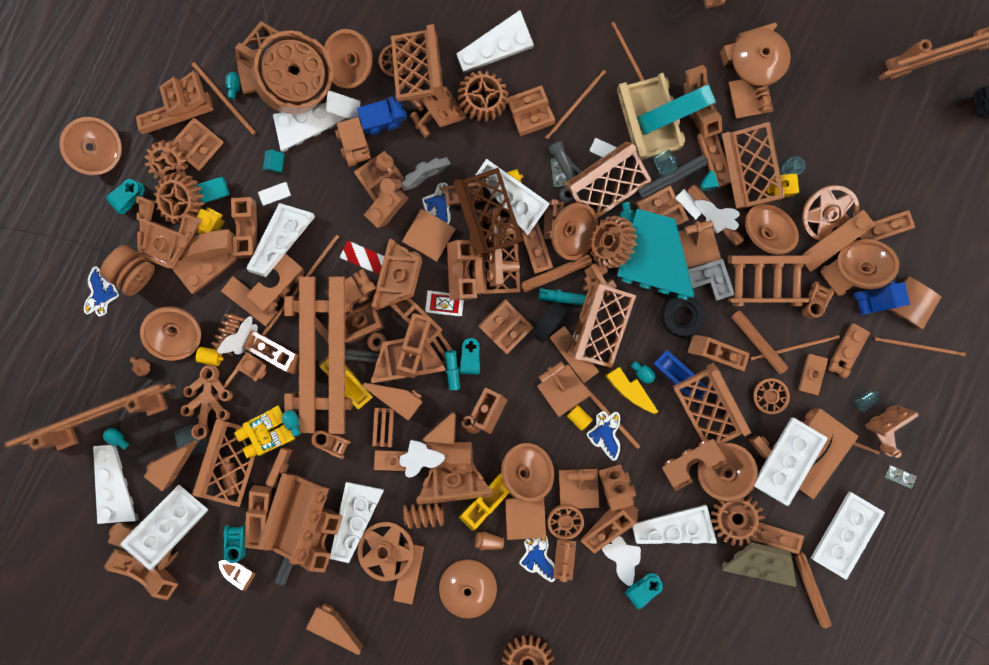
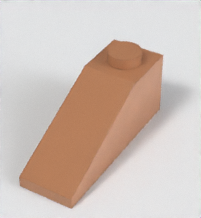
[243,330,299,375]
[687,335,750,371]
[362,383,424,421]
[144,440,198,491]
[423,442,473,474]
[581,505,638,554]
[306,603,363,655]

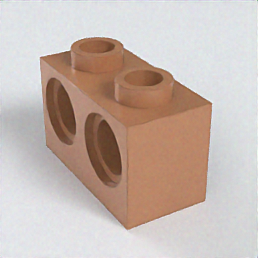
[599,464,636,512]

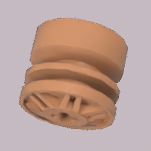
[100,245,155,297]

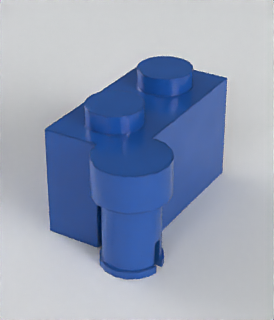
[357,95,407,135]
[854,280,910,315]

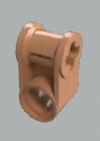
[802,281,834,319]
[312,429,351,459]

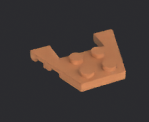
[136,196,202,268]

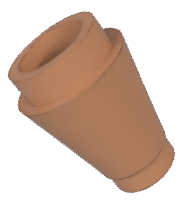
[475,531,504,550]

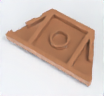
[371,239,422,310]
[371,338,445,384]
[416,464,492,505]

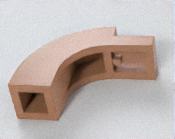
[684,65,722,138]
[104,549,178,600]

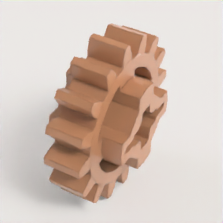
[144,140,188,179]

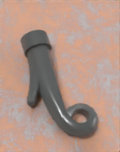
[548,141,582,204]

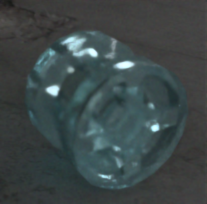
[782,156,805,176]

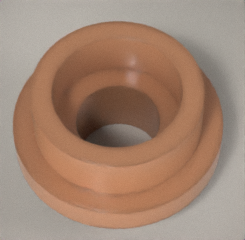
[367,332,386,352]

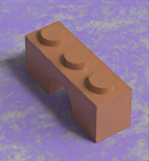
[231,197,258,259]
[447,240,477,300]
[246,254,305,315]
[662,439,727,491]
[299,508,343,573]

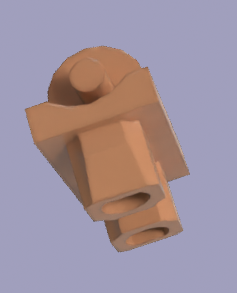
[583,263,617,299]

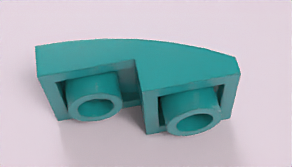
[197,177,230,203]

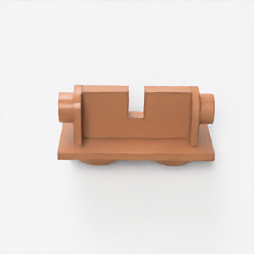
[543,199,564,239]
[553,539,576,582]

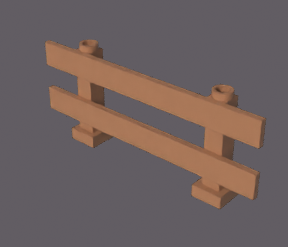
[879,27,989,80]
[284,277,353,434]
[5,384,176,451]

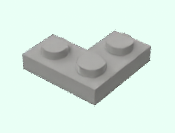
[401,157,450,191]
[689,259,735,301]

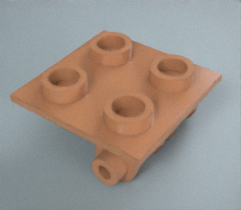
[728,79,773,119]

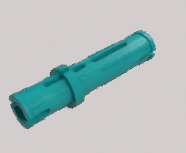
[538,288,586,306]

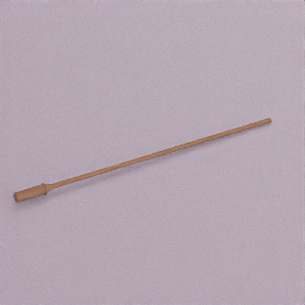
[197,234,339,419]

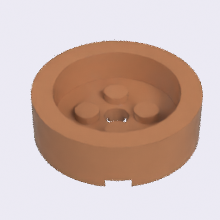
[252,31,333,114]

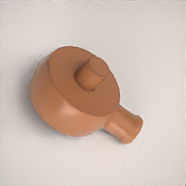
[375,154,395,176]
[130,357,150,376]

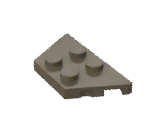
[722,542,796,587]

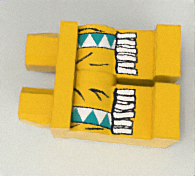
[234,406,295,458]

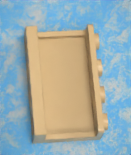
[617,73,685,160]

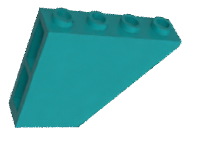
[617,209,695,300]

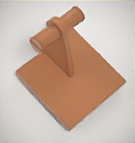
[409,87,467,138]
[679,220,721,268]
[537,361,591,417]
[865,405,919,458]
[559,469,599,509]

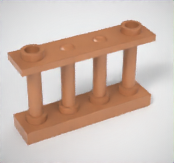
[727,255,810,306]

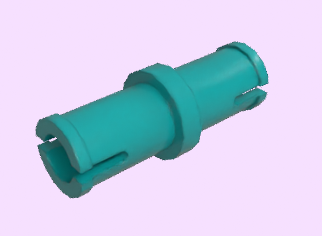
[444,350,461,390]

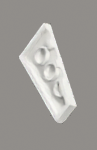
[457,10,534,73]
[273,103,349,153]
[476,159,550,235]
[246,203,315,277]
[93,445,139,524]
[330,482,384,563]
[632,505,717,544]

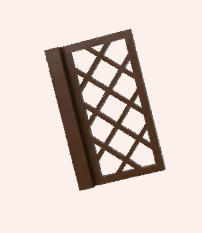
[453,167,523,258]

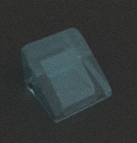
[854,391,879,413]
[175,424,200,448]

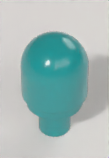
[225,72,241,99]
[620,202,635,224]
[631,361,655,384]
[282,410,301,437]
[103,428,129,450]

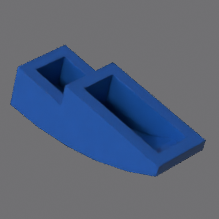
[654,350,707,405]

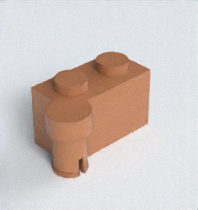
[335,117,372,167]
[364,178,409,228]
[325,269,376,313]
[462,388,508,434]

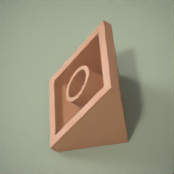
[345,301,385,344]
[423,412,457,444]

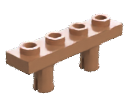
[485,207,520,287]

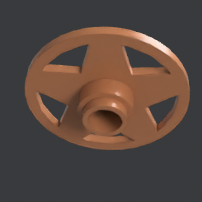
[802,185,860,240]
[358,522,415,581]

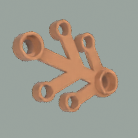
[180,365,233,440]

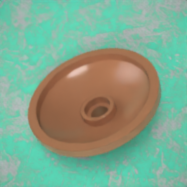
[732,28,791,86]
[324,29,372,88]
[59,117,122,175]
[552,202,598,260]
[745,204,799,255]
[837,239,899,289]
[140,307,201,361]
[501,443,554,502]
[697,443,758,502]
[439,559,497,618]

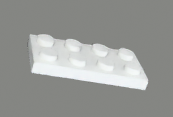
[754,418,828,506]
[120,485,208,571]
[811,492,885,580]

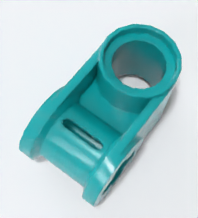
[106,179,145,215]
[460,338,480,375]
[223,525,246,564]
[625,573,663,609]

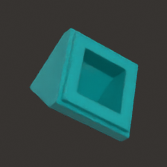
[263,150,285,173]
[699,171,719,191]

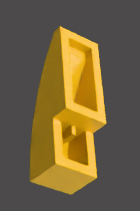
[319,355,373,410]
[605,367,658,414]
[458,473,509,531]

